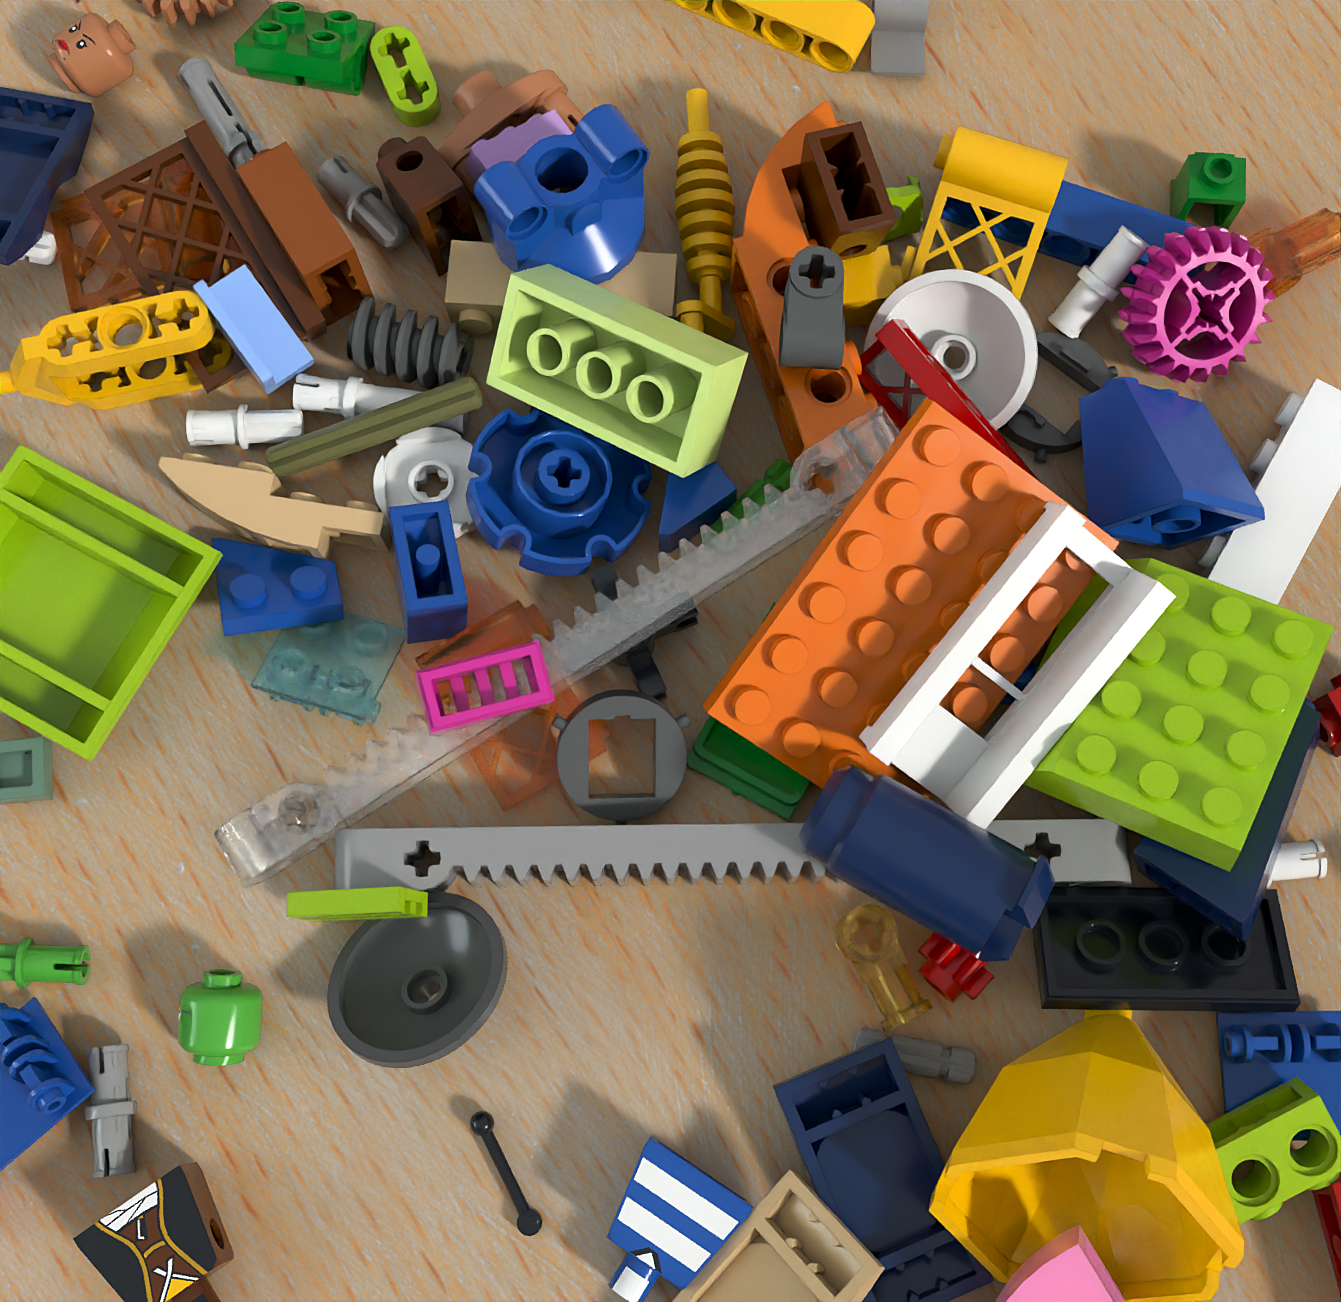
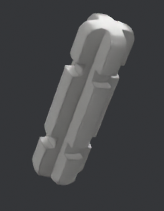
[852,1028,976,1084]

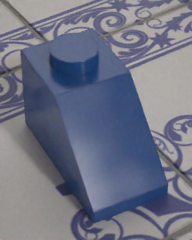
[389,500,468,644]

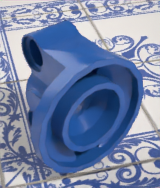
[473,104,650,285]

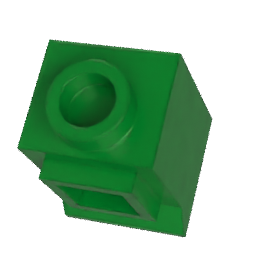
[1170,152,1246,230]

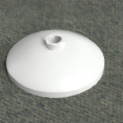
[864,269,1038,430]

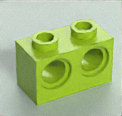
[1206,1076,1341,1225]

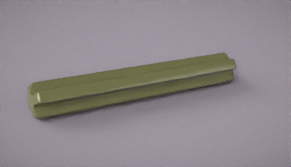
[266,376,483,478]

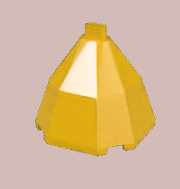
[929,1010,1244,1302]

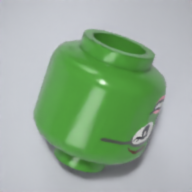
[178,969,263,1066]

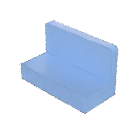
[192,264,314,395]

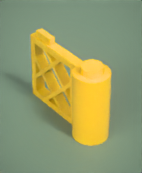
[901,125,1069,301]

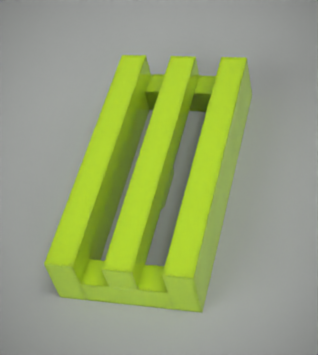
[287,886,428,922]

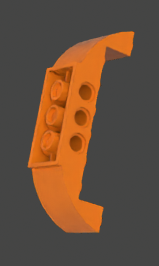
[730,101,890,516]

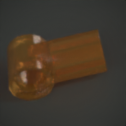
[1247,208,1341,297]

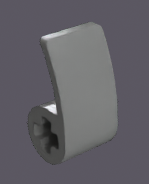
[870,0,930,77]

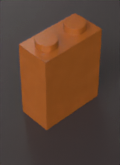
[236,141,375,327]

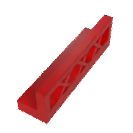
[857,319,1041,483]

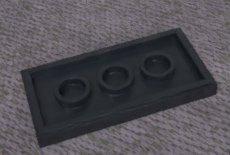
[1032,886,1301,1012]

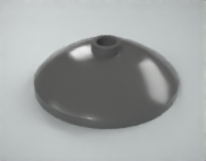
[327,892,508,1068]

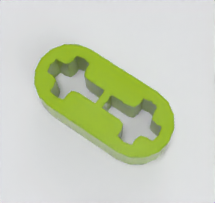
[370,25,441,127]

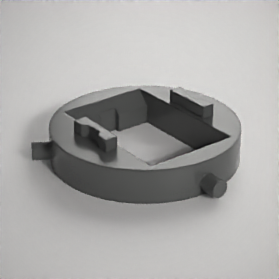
[999,332,1118,463]
[552,689,691,825]

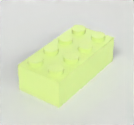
[486,264,749,478]

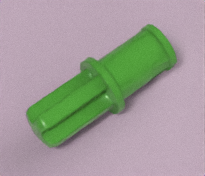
[0,938,90,988]

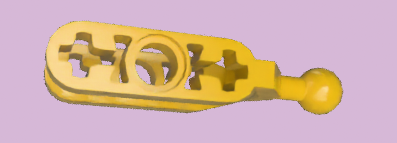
[0,290,235,410]

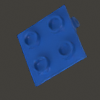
[0,997,96,1171]
[1216,1011,1341,1141]

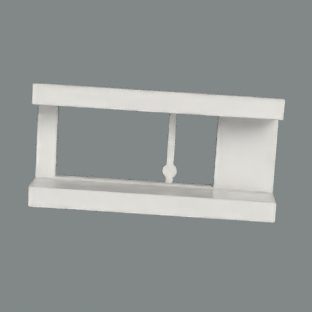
[859,500,1176,829]

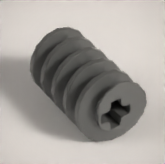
[346,296,474,389]

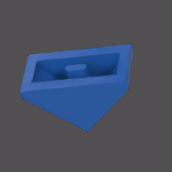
[658,461,737,553]

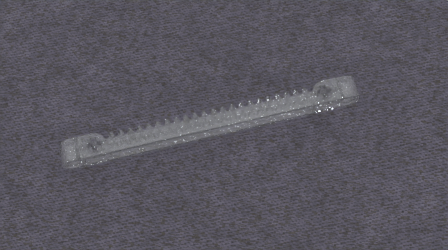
[214,406,900,888]

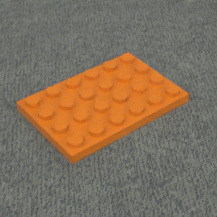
[702,398,1119,798]

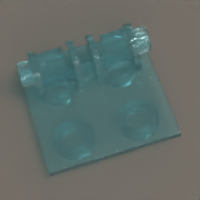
[251,611,406,727]

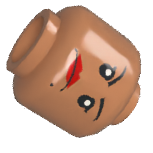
[49,13,136,97]

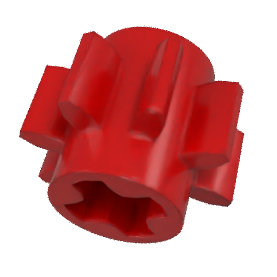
[917,932,994,1003]

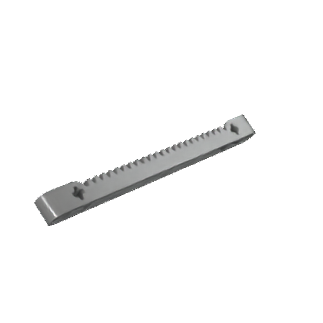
[334,819,1131,893]

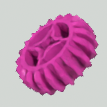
[1117,225,1277,383]

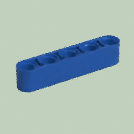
[941,180,1207,295]

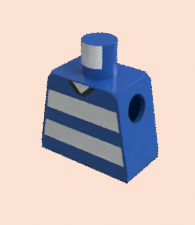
[607,1136,754,1302]

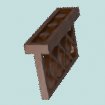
[84,120,327,394]

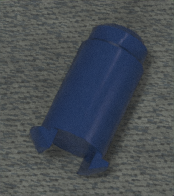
[799,764,1055,962]

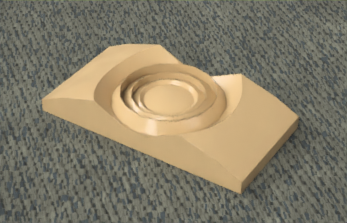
[672,1169,885,1302]

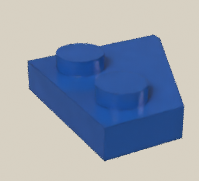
[211,538,344,636]

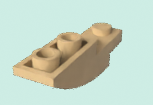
[158,453,392,560]

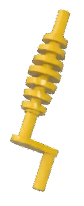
[674,88,736,342]

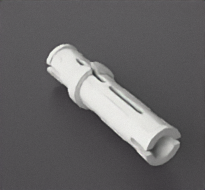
[293,373,469,434]

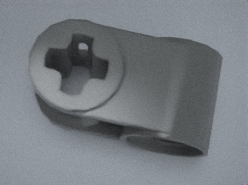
[779,246,845,370]

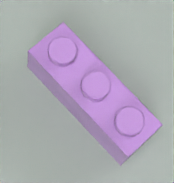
[465,109,572,183]

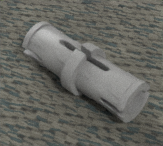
[84,1044,137,1178]

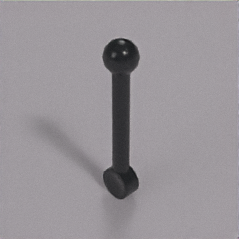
[470,1111,543,1236]

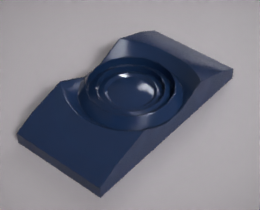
[0,87,94,266]
[773,1036,994,1302]

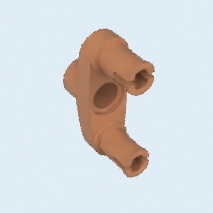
[437,69,584,214]

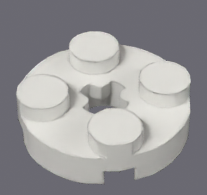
[373,427,479,539]

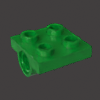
[234,1,375,96]

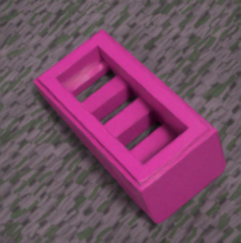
[415,640,555,736]

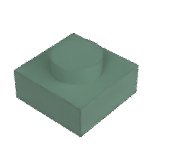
[0,737,53,805]

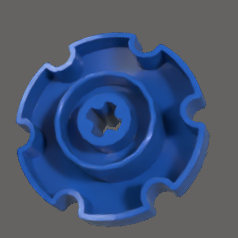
[465,405,652,577]

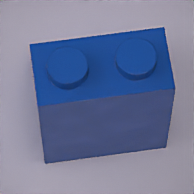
[1079,377,1265,551]

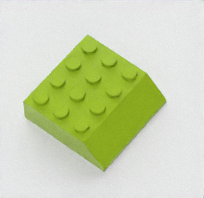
[0,444,223,762]
[1023,558,1335,872]

